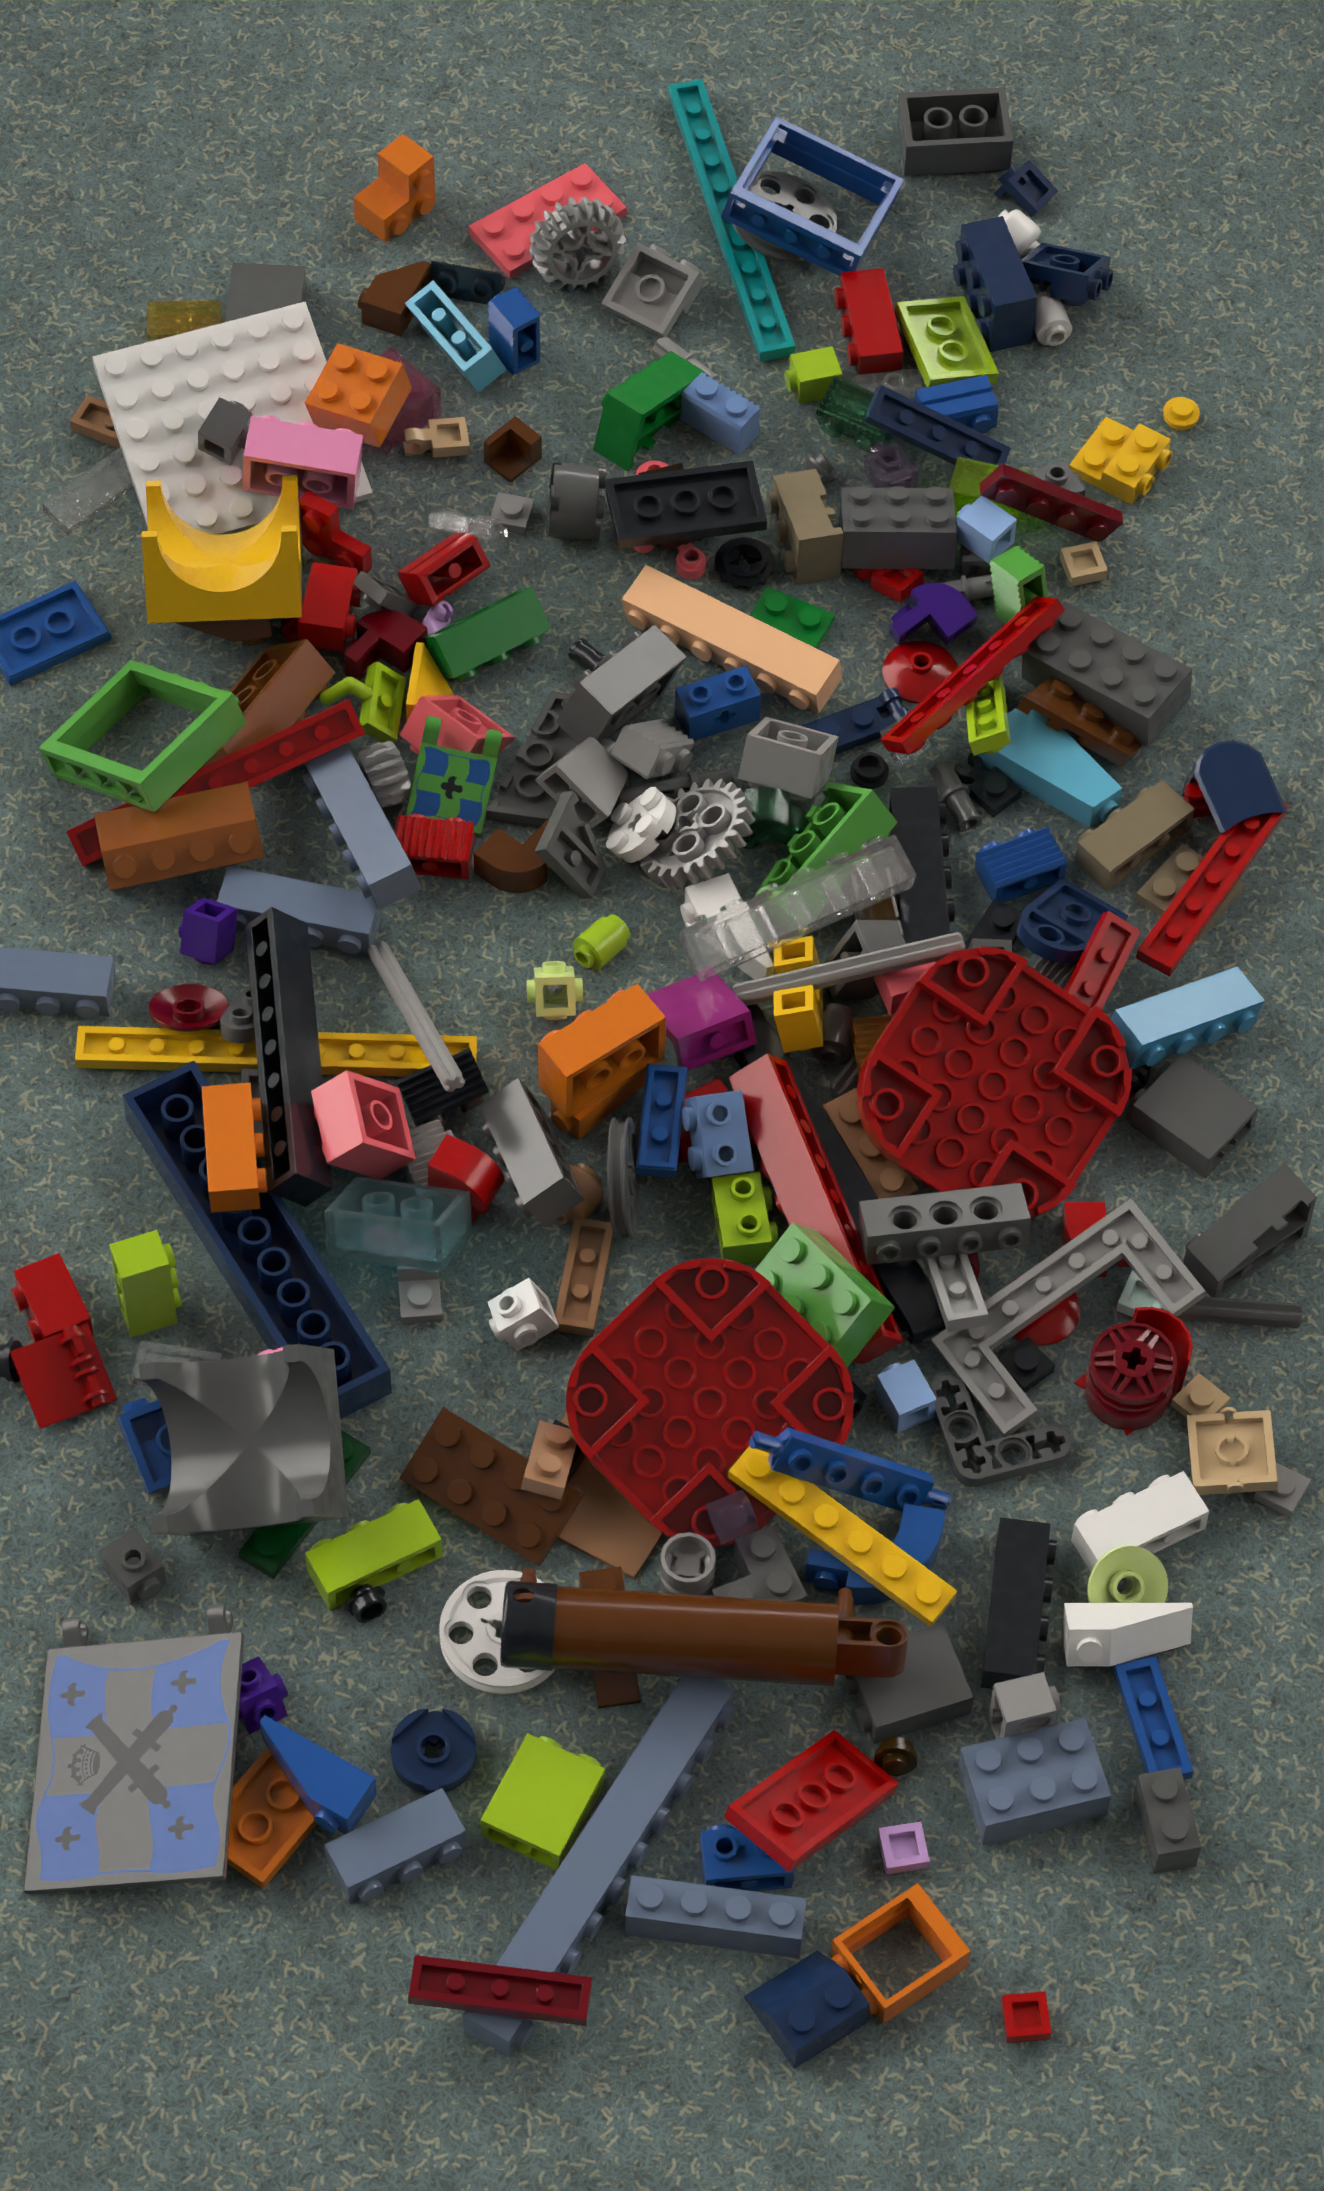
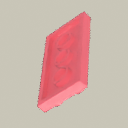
[468,163,627,279]

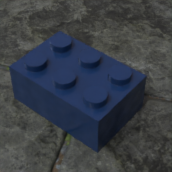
[953,216,1037,352]

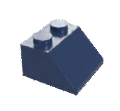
[744,1950,870,2069]

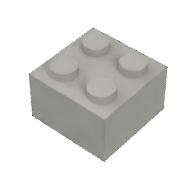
[738,717,839,801]

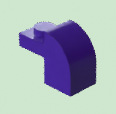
[889,583,978,645]

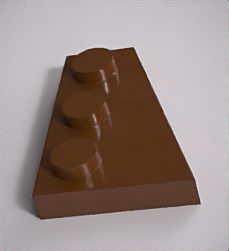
[1016,677,1142,767]

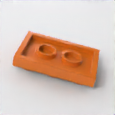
[227,1747,317,1889]

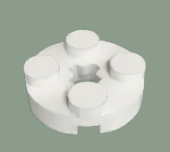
[606,787,676,863]

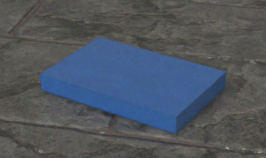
[0,581,112,686]

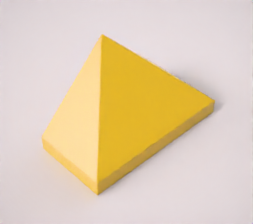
[406,642,454,720]

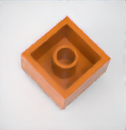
[305,343,412,448]

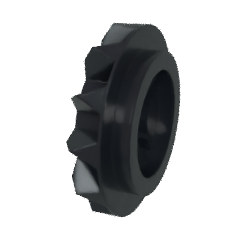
[715,537,775,590]

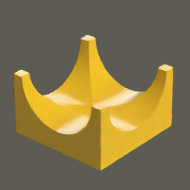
[141,475,302,623]

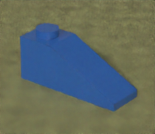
[260,1715,377,1834]

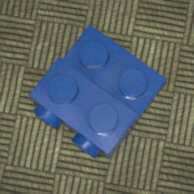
[117,1398,171,1495]

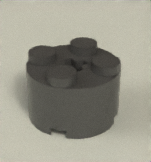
[546,463,606,542]

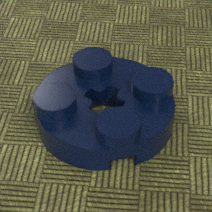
[390,1708,477,1795]

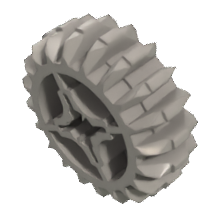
[529,196,627,292]

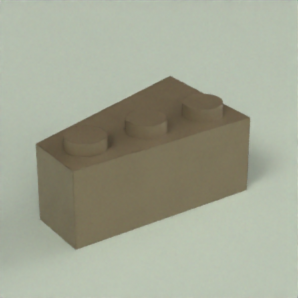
[766,469,844,585]

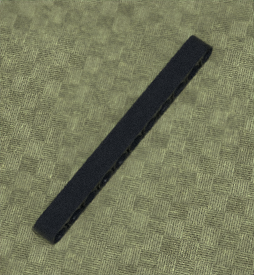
[731,988,946,1344]

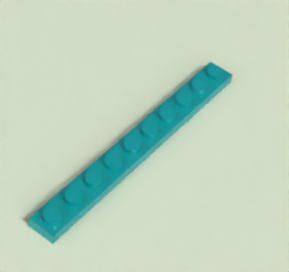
[668,79,795,362]

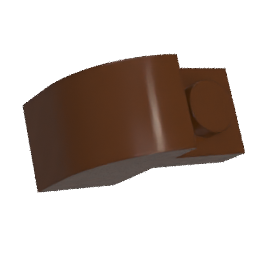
[474,819,549,893]

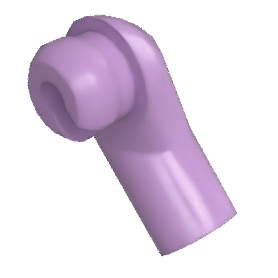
[421,601,453,635]

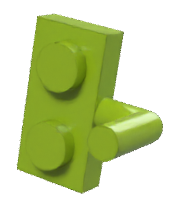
[320,661,406,743]

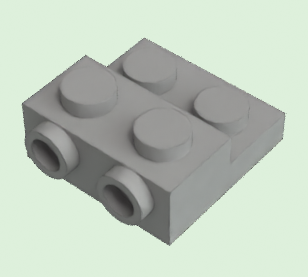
[601,242,704,338]

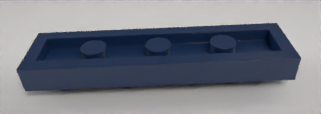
[863,385,1011,479]

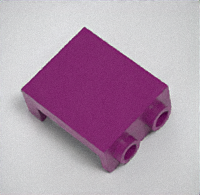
[647,969,757,1071]

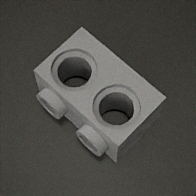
[988,1672,1061,1739]

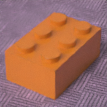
[538,983,666,1119]

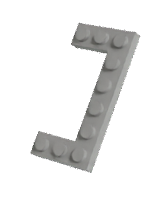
[931,1199,1206,1437]

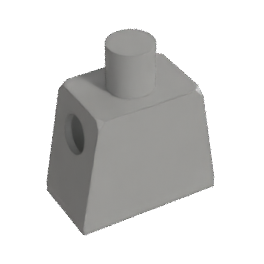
[535,737,628,829]

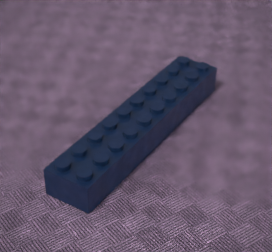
[122,1061,392,1419]

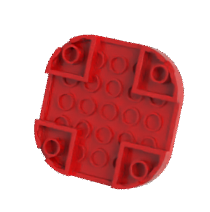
[857,946,1132,1218]
[566,1258,854,1547]

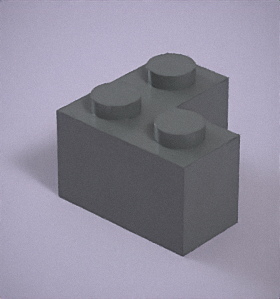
[712,1524,807,1602]

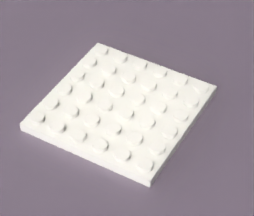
[93,302,372,535]

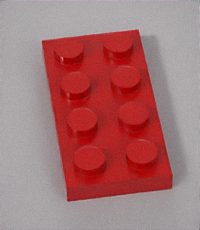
[724,1729,899,1872]

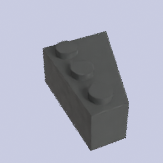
[1183,1163,1317,1298]

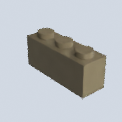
[1075,780,1194,892]

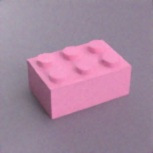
[243,416,363,509]

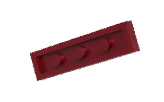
[979,464,1123,542]
[408,1955,592,2026]

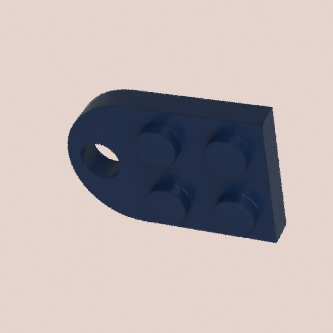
[1016,878,1128,963]

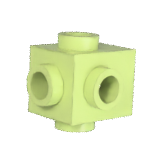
[526,961,583,1020]

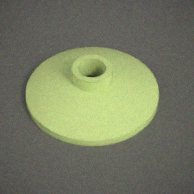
[1087,1545,1168,1603]

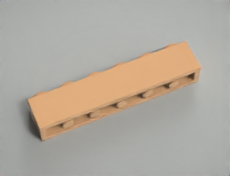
[622,565,842,714]

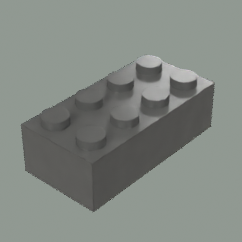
[1022,602,1192,747]

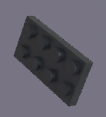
[604,461,767,549]

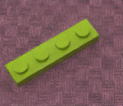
[965,674,1011,756]

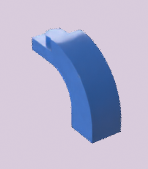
[805,1503,946,1605]

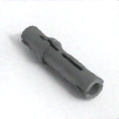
[618,766,735,804]

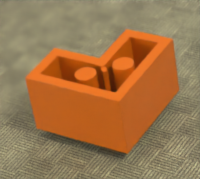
[353,134,436,242]

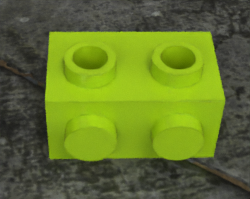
[711,1172,778,1264]

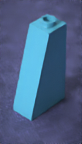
[971,708,1122,828]

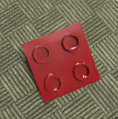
[10,1323,118,1429]

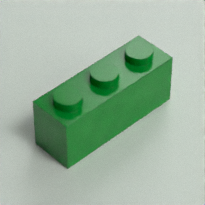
[424,587,552,682]

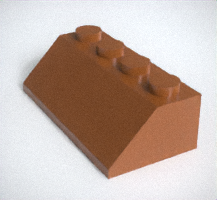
[202,639,335,767]
[94,782,264,891]

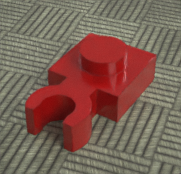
[854,568,924,603]

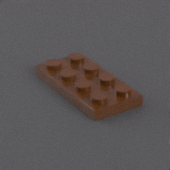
[399,1407,585,1566]

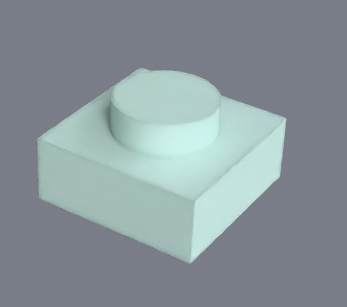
[1116,1270,1162,1317]

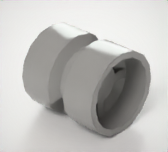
[660,1532,716,1596]

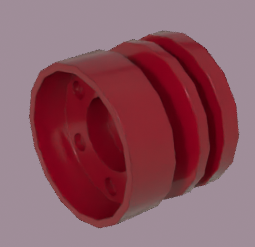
[1084,1322,1177,1430]

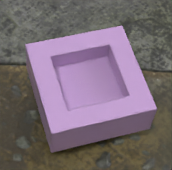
[878,1821,930,1875]

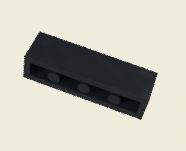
[981,1517,1057,1689]

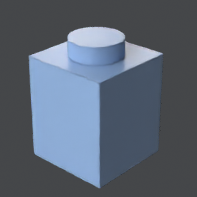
[956,496,1017,564]
[875,1360,937,1433]

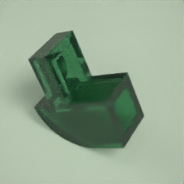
[742,787,809,850]

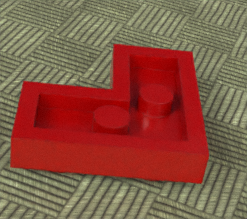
[299,490,372,575]

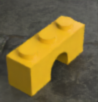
[774,936,823,1053]

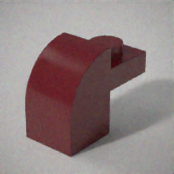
[344,610,428,681]

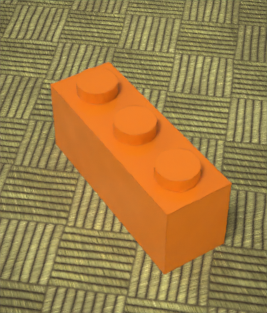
[202,1082,267,1213]

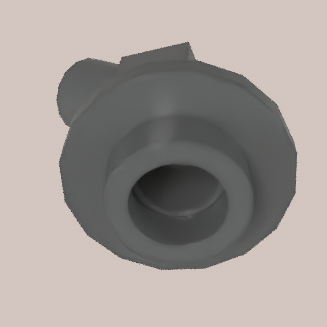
[802,452,835,486]

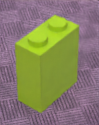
[480,1733,605,1871]

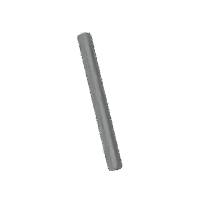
[732,932,965,1006]
[367,941,465,1092]

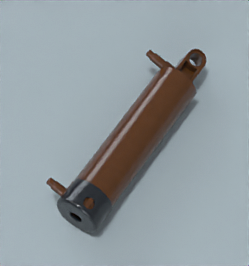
[500,1567,909,1686]

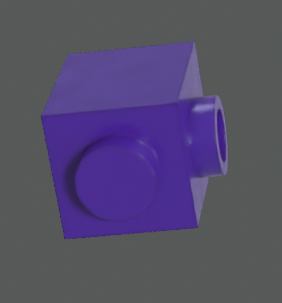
[178,898,237,965]

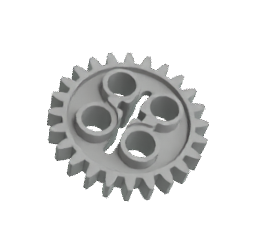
[639,779,755,888]

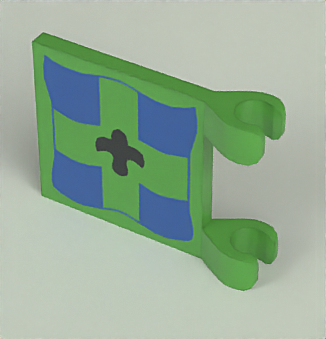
[406,716,502,834]

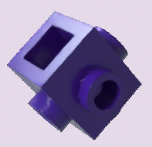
[238,1656,289,1735]

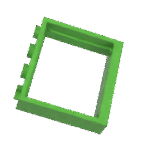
[39,660,247,813]

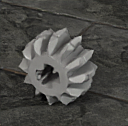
[357,741,411,808]

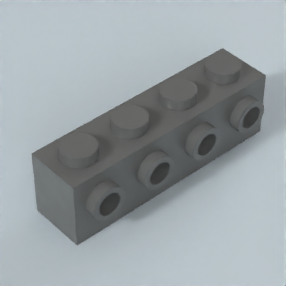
[479,1078,585,1227]

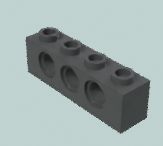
[858,1183,1031,1265]

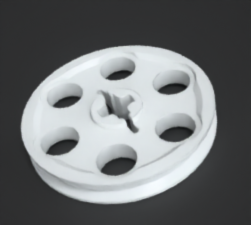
[439,1570,556,1694]

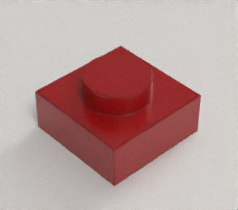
[1000,1991,1052,2044]

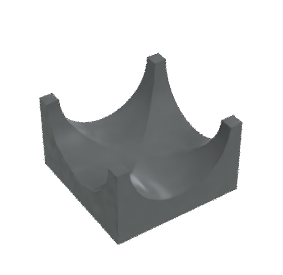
[139,1344,349,1536]

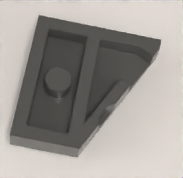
[535,791,606,899]

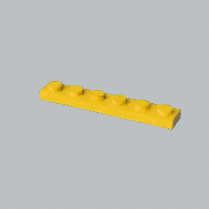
[728,1446,958,1627]

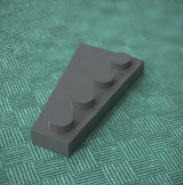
[486,691,578,827]

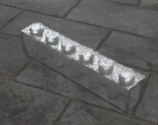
[679,835,917,983]

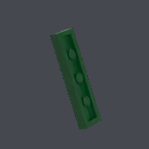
[238,1430,371,1579]

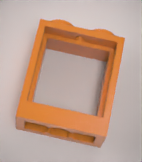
[830,1883,971,2024]

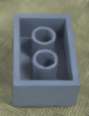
[958,1718,1111,1845]

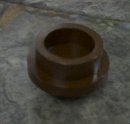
[874,1737,918,1776]

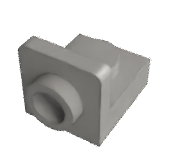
[397,1258,442,1324]

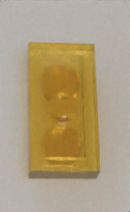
[147,300,222,339]

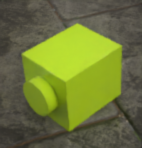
[784,346,843,404]

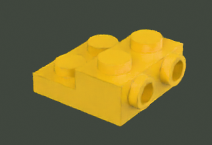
[1069,417,1173,505]

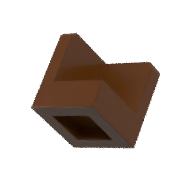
[484,416,542,482]

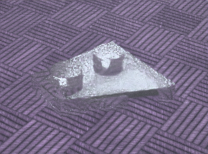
[427,508,508,545]

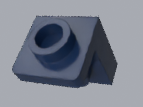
[994,160,1058,217]

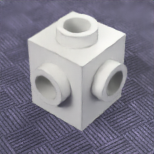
[487,1278,559,1352]

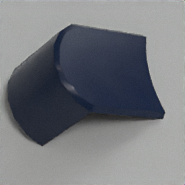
[1182,740,1287,834]

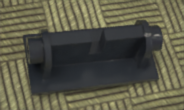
[429,261,506,305]

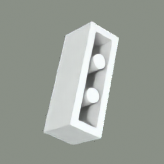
[1071,1471,1209,1571]

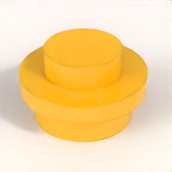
[1163,397,1200,431]

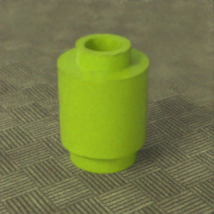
[573,914,631,970]

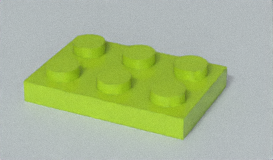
[894,296,999,387]

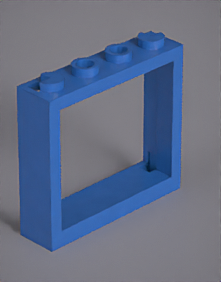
[721,116,904,277]

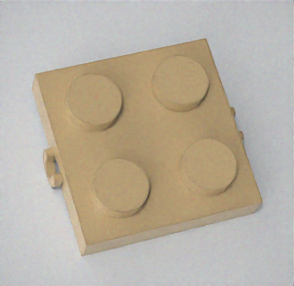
[1187,1407,1278,1495]

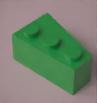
[593,351,706,472]

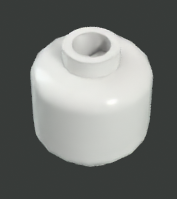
[998,209,1041,259]

